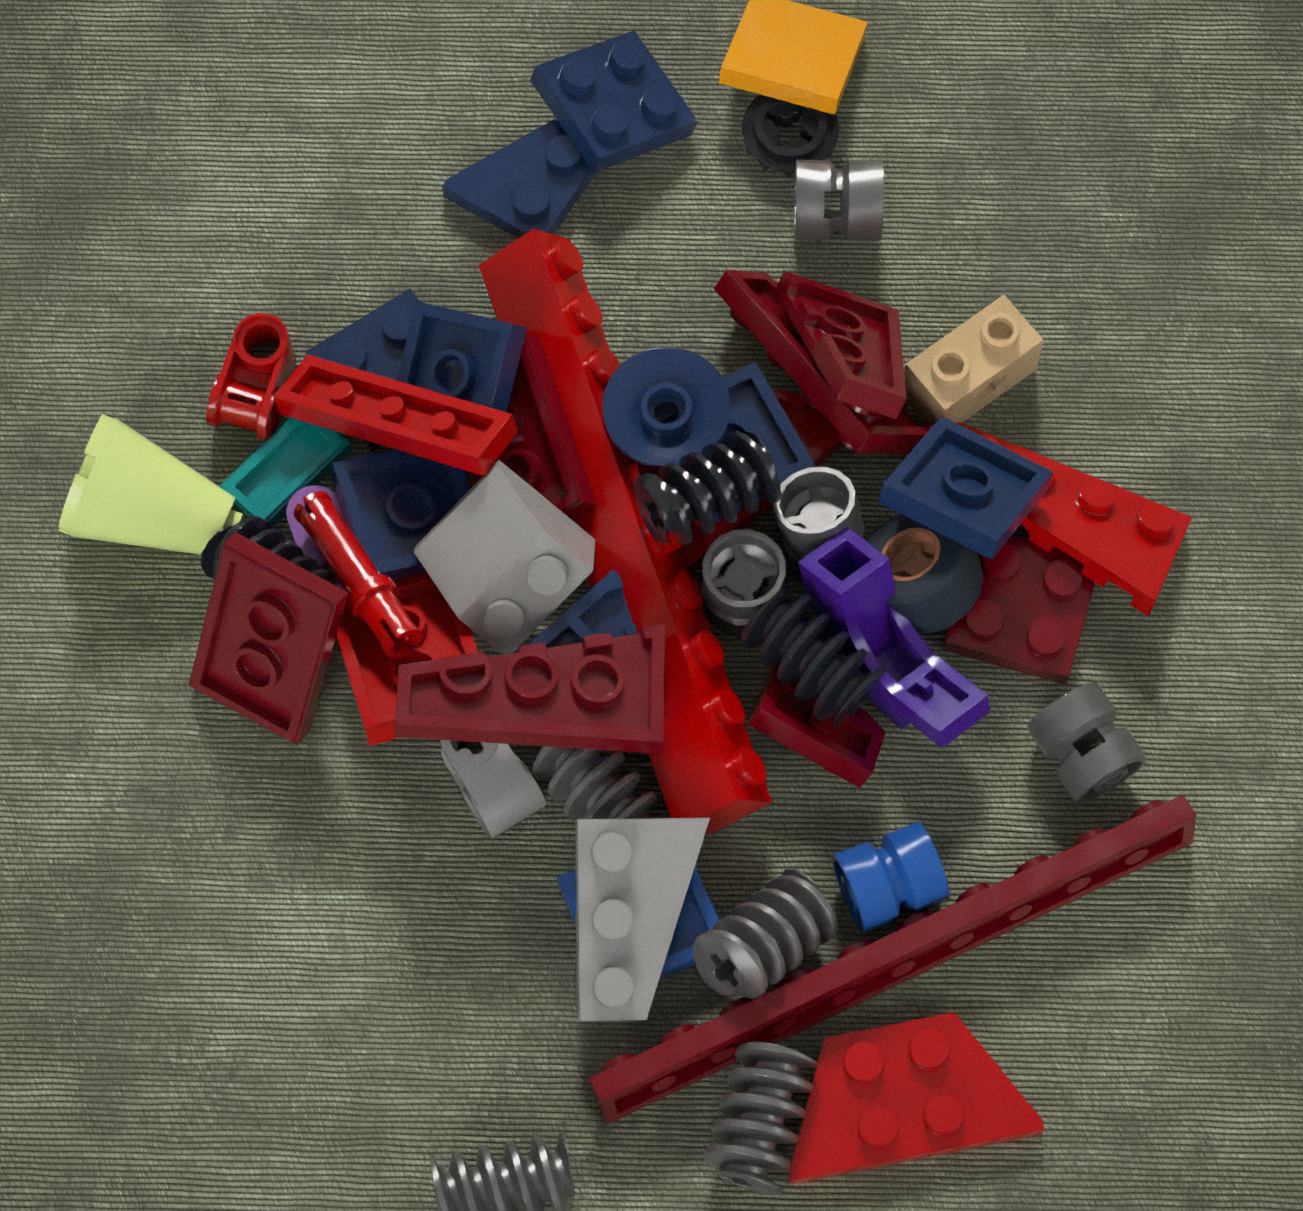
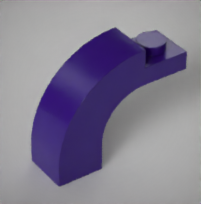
[798,527,990,748]

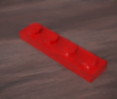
[273,354,518,476]

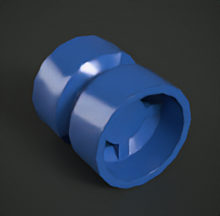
[832,822,950,934]

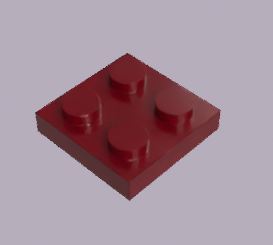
[943,536,1095,685]

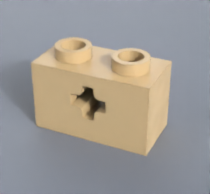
[904,295,1044,424]

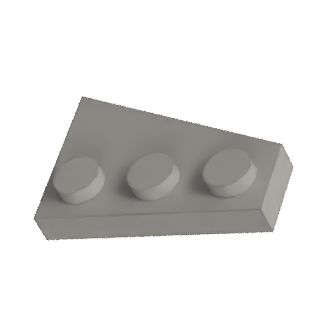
[575,818,710,1021]

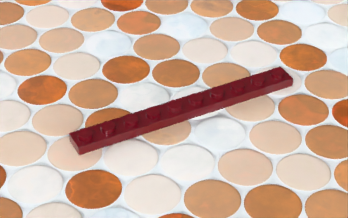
[589,795,1196,1125]

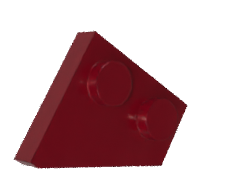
[748,662,886,788]

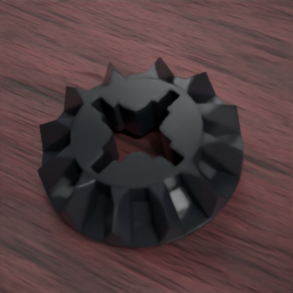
[742,94,839,178]

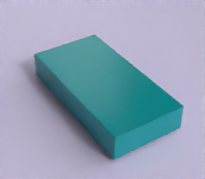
[219,418,352,529]

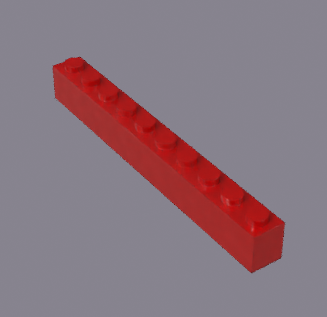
[478,228,772,834]

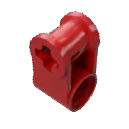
[206,313,296,441]

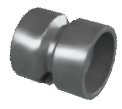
[794,160,884,241]
[773,467,868,579]
[702,529,786,637]
[1027,682,1148,805]

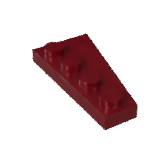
[714,270,935,454]
[394,624,665,754]

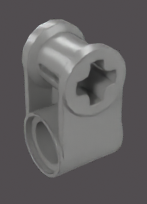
[440,740,547,839]

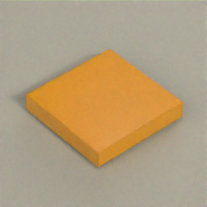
[719,0,868,115]

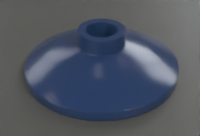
[602,347,731,468]

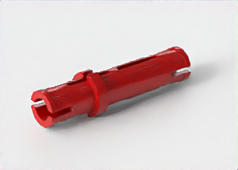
[293,491,423,659]

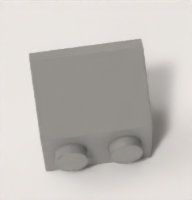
[414,460,595,655]

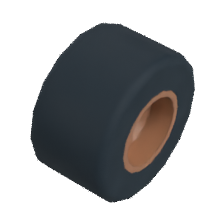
[867,514,984,634]

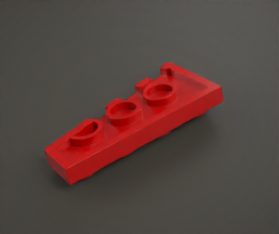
[958,422,1192,617]

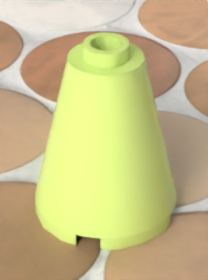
[58,414,243,555]

